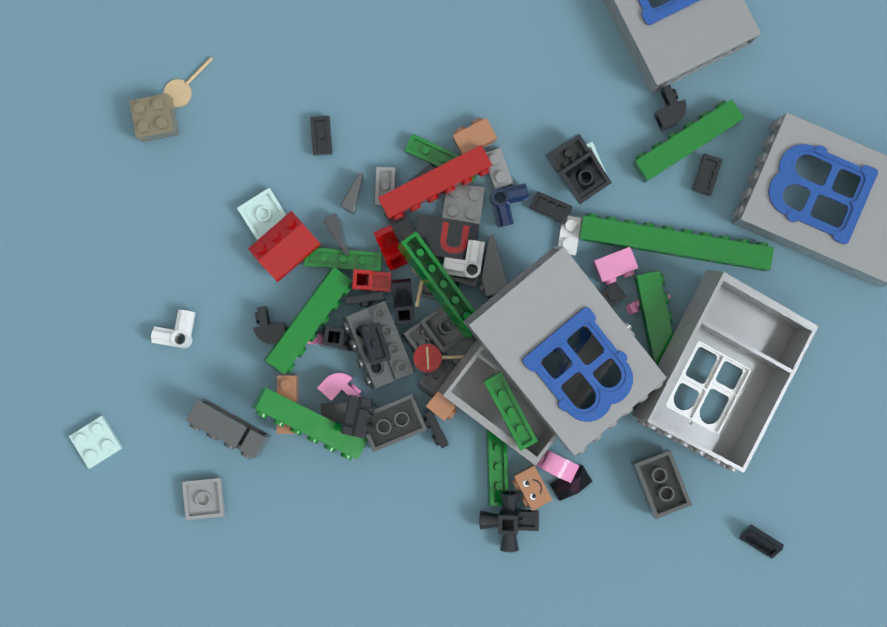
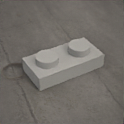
[486,148,513,190]
[375,167,396,206]

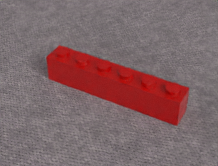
[378,145,492,221]

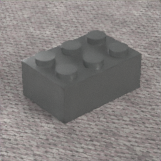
[366,393,428,452]
[631,449,692,519]

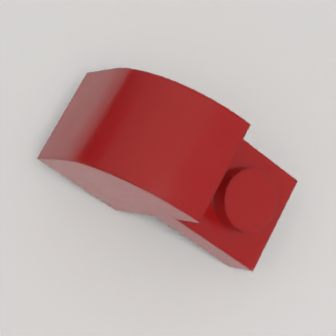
[373,225,408,271]
[352,269,391,292]

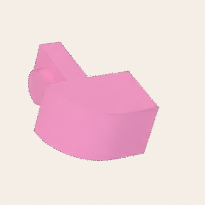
[317,373,362,401]
[532,450,579,483]

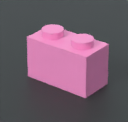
[592,247,638,285]

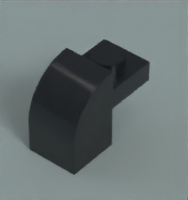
[654,85,686,132]
[392,278,415,325]
[253,306,287,344]
[320,326,360,352]

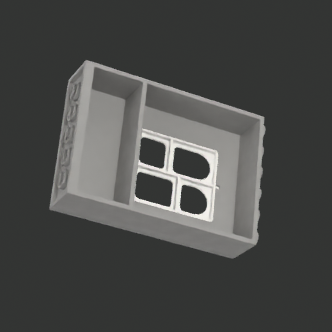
[633,270,819,473]

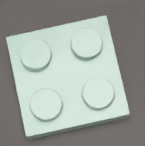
[237,188,287,240]
[69,416,123,469]

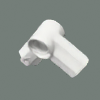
[443,240,485,279]
[151,310,196,349]

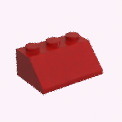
[248,211,321,282]

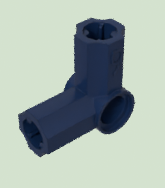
[490,183,529,228]

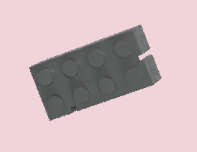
[186,399,271,459]

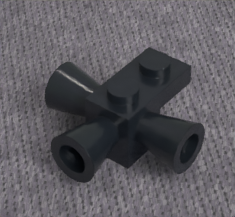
[479,490,539,552]

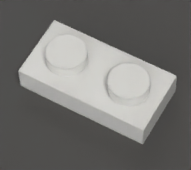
[558,216,582,256]

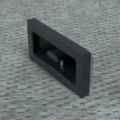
[550,465,593,501]

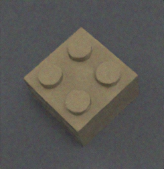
[129,93,180,142]

